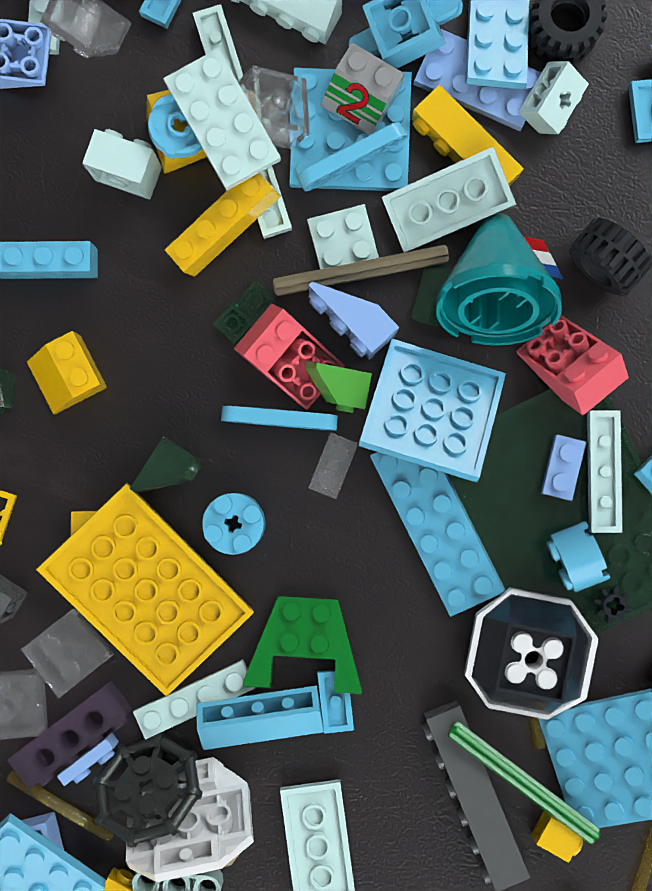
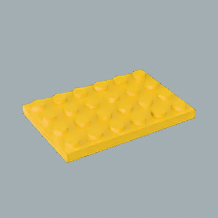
[36,483,254,697]

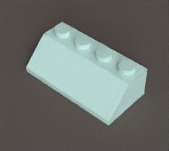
[231,0,342,45]

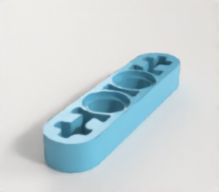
[297,122,408,191]
[221,406,338,431]

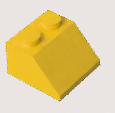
[27,331,107,415]

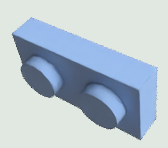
[540,435,586,501]
[57,732,119,786]

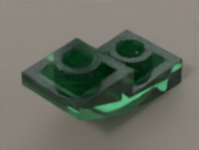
[213,280,278,344]

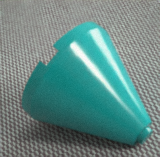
[436,213,562,345]

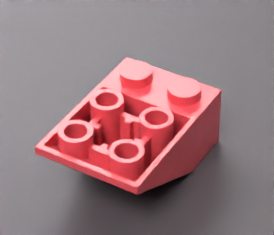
[234,303,345,410]
[516,315,629,415]

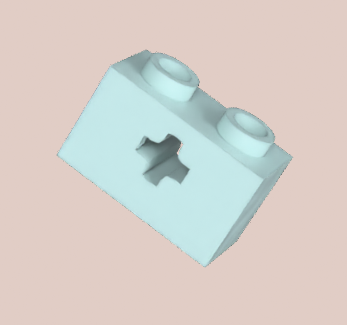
[518,61,589,134]

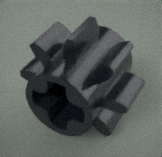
[591,585,632,624]

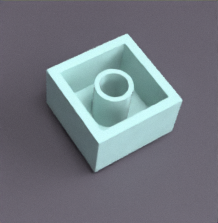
[82,129,162,200]

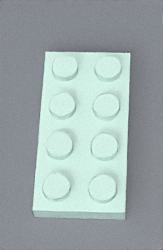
[163,48,281,191]
[382,147,517,253]
[280,779,355,891]

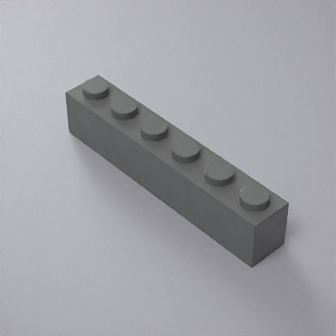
[421,700,530,891]

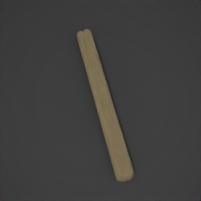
[273,245,449,296]

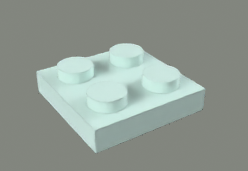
[307,204,379,269]

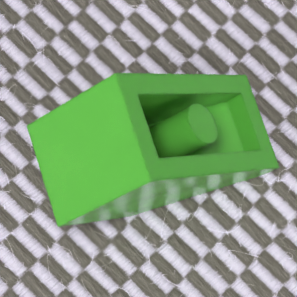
[305,361,372,413]

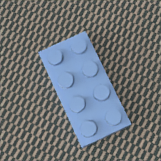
[413,29,541,131]

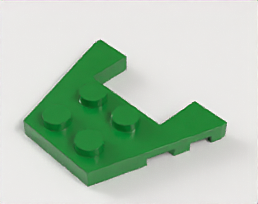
[243,596,362,694]

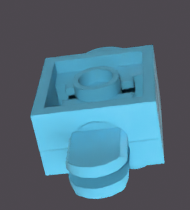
[349,0,463,69]

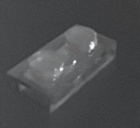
[308,432,358,499]

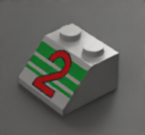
[321,43,404,135]

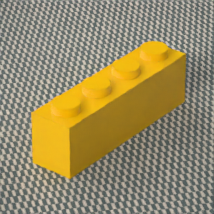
[412,84,524,186]
[165,173,281,277]

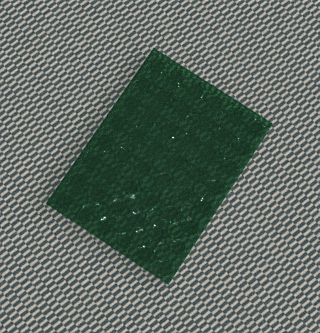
[447,389,652,661]

